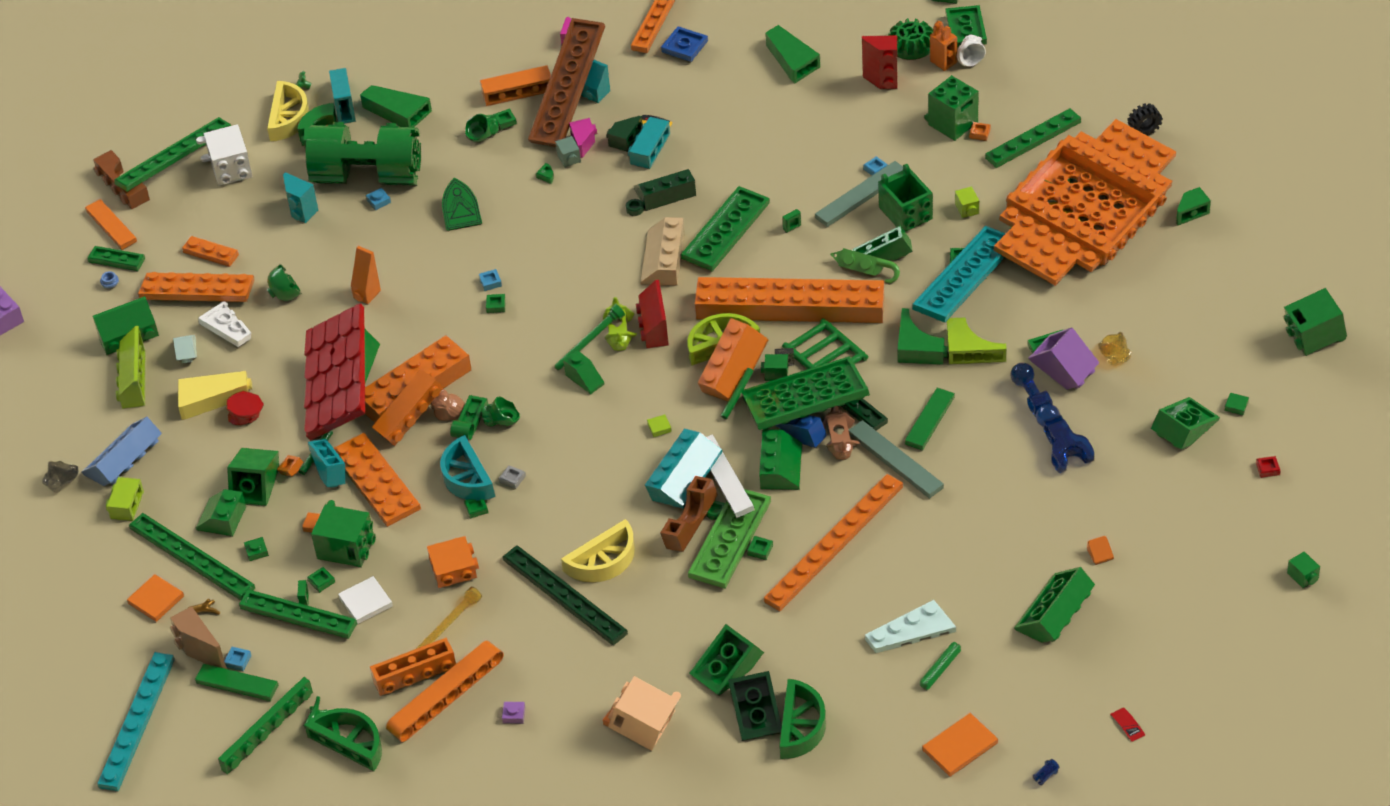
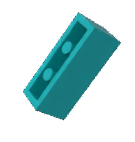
[628,117,670,169]

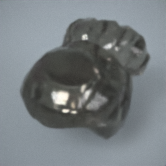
[42,461,79,493]

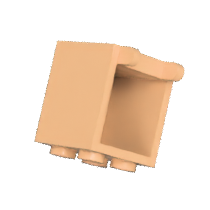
[608,676,681,751]

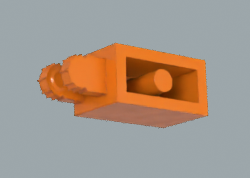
[930,21,957,71]

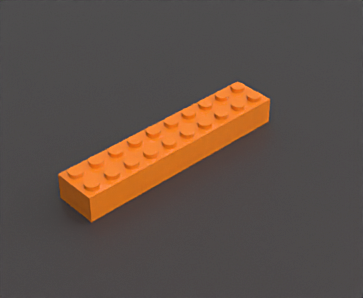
[695,277,884,323]

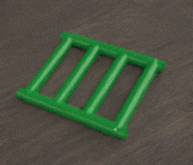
[782,318,869,369]

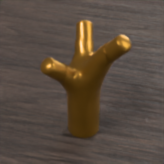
[188,599,220,615]

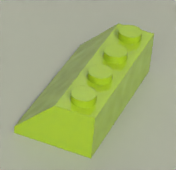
[116,326,146,409]

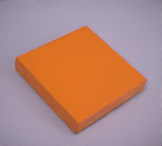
[127,574,184,622]

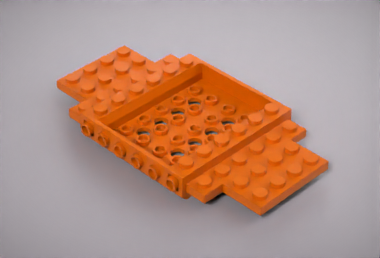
[994,119,1176,286]

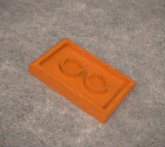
[922,713,998,777]

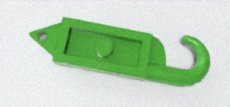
[830,248,900,283]

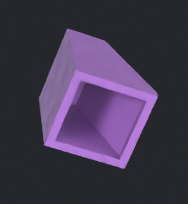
[1028,327,1099,390]

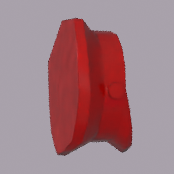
[227,391,264,425]

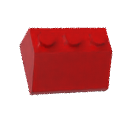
[862,35,898,89]
[636,280,669,349]

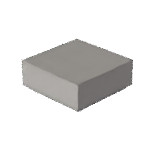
[499,465,526,489]

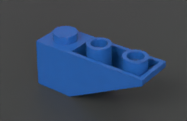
[775,415,827,448]

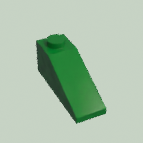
[852,226,913,260]

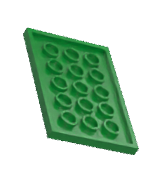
[742,356,870,430]

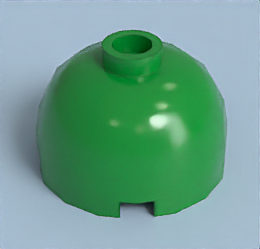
[267,264,302,301]

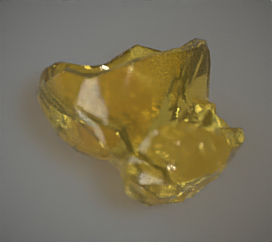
[1098,332,1131,365]

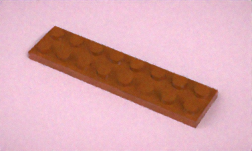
[528,18,605,147]

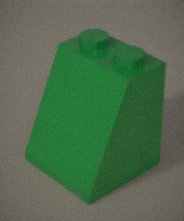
[227,448,279,505]

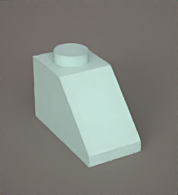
[173,335,197,363]

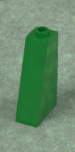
[765,25,820,84]
[360,85,432,127]

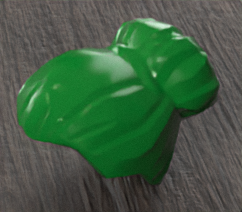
[465,114,499,142]
[481,396,520,427]

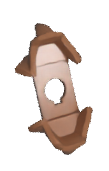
[822,406,860,460]

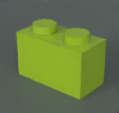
[106,477,144,521]

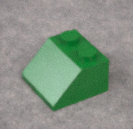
[196,489,246,537]

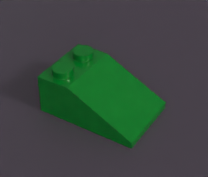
[1151,397,1220,450]
[689,624,764,696]

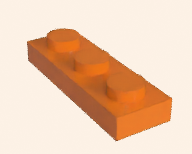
[182,236,239,267]

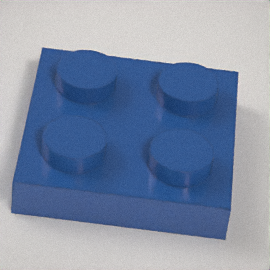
[661,26,708,62]

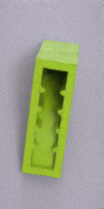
[947,317,1007,364]

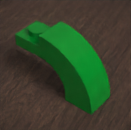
[298,103,336,149]

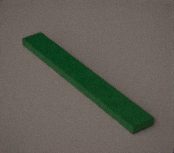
[503,545,628,646]

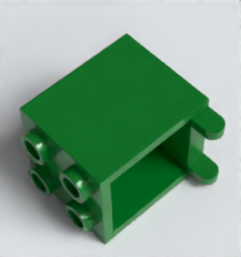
[924,75,979,141]
[878,164,933,232]
[1283,288,1347,356]
[311,500,376,567]

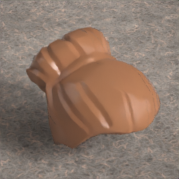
[430,389,465,421]

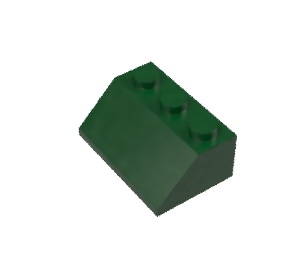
[633,169,696,211]

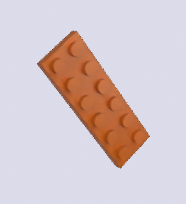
[138,272,255,302]
[334,433,421,527]

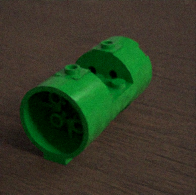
[306,122,421,185]

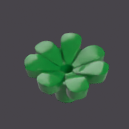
[296,71,312,89]

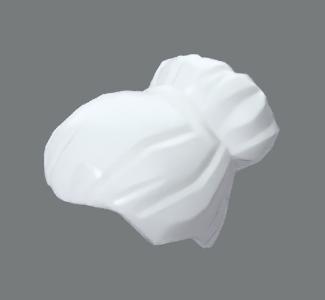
[957,35,986,67]

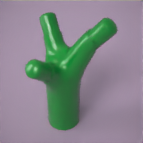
[303,696,327,727]

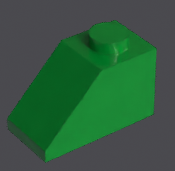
[1176,187,1211,225]
[563,350,605,395]

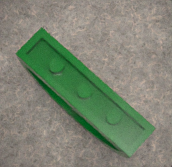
[779,679,826,759]
[304,708,382,771]

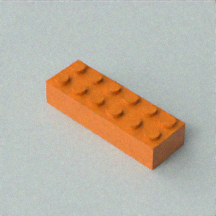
[365,335,472,423]

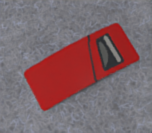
[1110,707,1145,742]

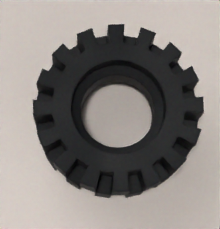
[1127,103,1163,136]

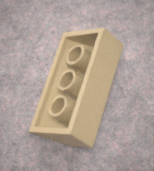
[641,217,685,286]

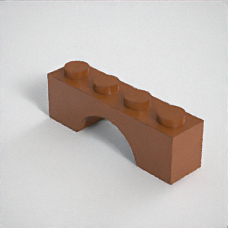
[93,150,150,209]
[660,476,718,552]

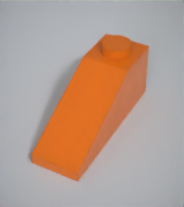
[351,246,381,304]

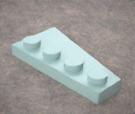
[865,600,956,653]

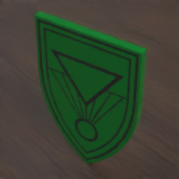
[442,178,482,231]

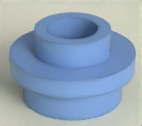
[100,271,119,288]

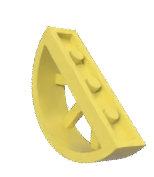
[267,81,309,141]
[561,519,635,582]

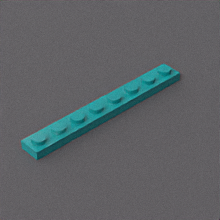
[97,652,175,792]

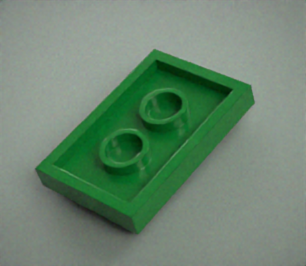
[945,5,987,47]

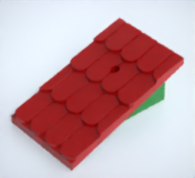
[304,303,380,441]

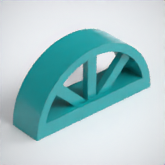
[440,435,496,501]

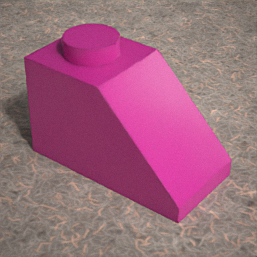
[569,118,597,158]

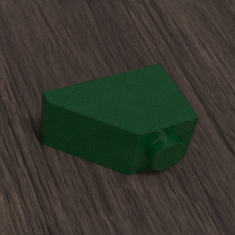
[606,116,643,152]

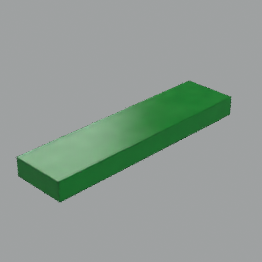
[905,387,955,451]
[195,663,279,701]

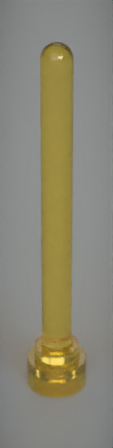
[416,586,482,649]

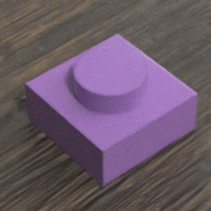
[502,702,525,724]

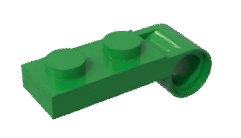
[450,395,488,440]

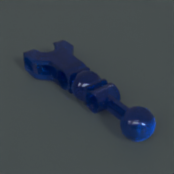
[1010,363,1094,473]

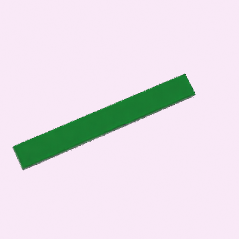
[114,117,231,192]
[129,513,256,600]

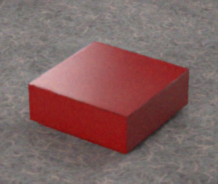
[1256,456,1281,478]

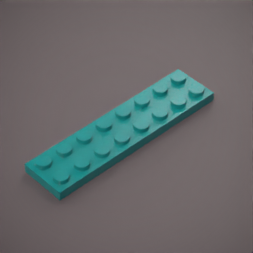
[912,226,1006,323]

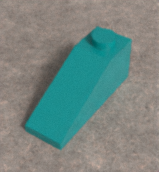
[308,439,345,488]

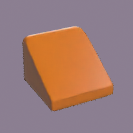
[1087,536,1114,565]

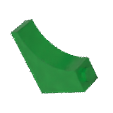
[897,308,948,365]

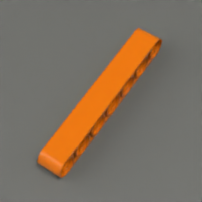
[386,640,504,742]

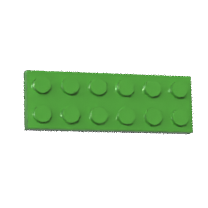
[688,489,771,589]

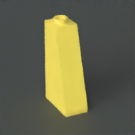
[178,371,252,420]

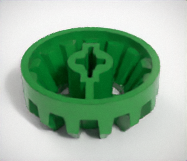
[888,18,933,60]

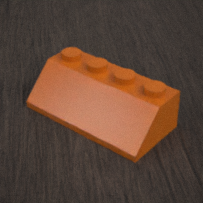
[698,318,768,402]

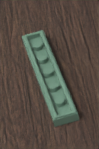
[815,161,903,227]
[849,420,944,499]

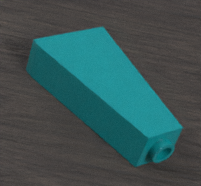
[329,68,356,124]

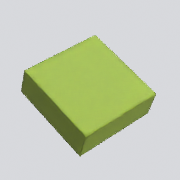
[647,414,672,437]

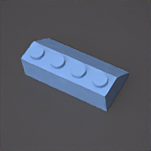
[81,417,162,486]

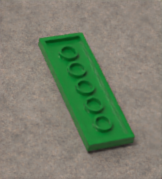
[681,186,770,272]

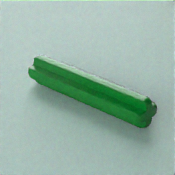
[920,642,961,690]

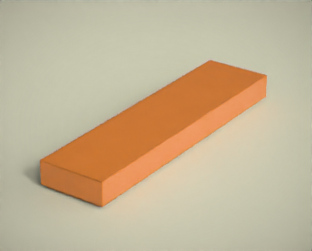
[85,199,137,250]

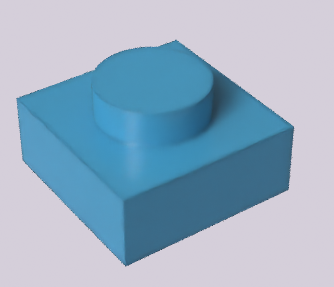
[366,188,391,210]

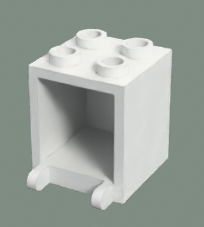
[196,124,253,186]

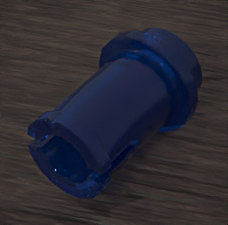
[1033,759,1060,785]

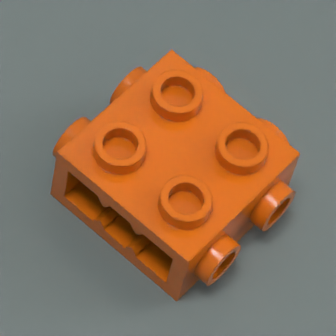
[427,536,479,588]

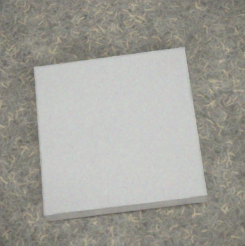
[338,576,393,624]

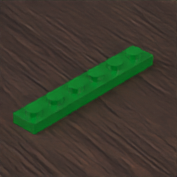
[985,108,1081,168]
[239,589,357,639]
[218,677,313,775]

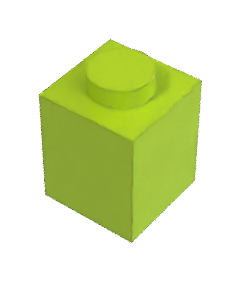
[955,186,980,218]

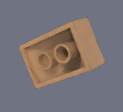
[170,606,226,669]

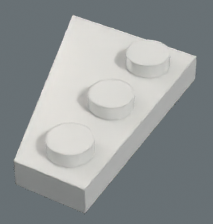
[198,301,251,347]

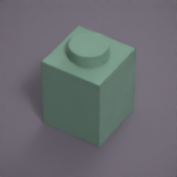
[555,136,581,167]

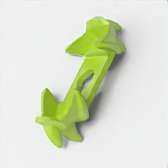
[603,297,637,351]

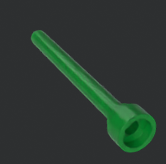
[554,304,625,370]

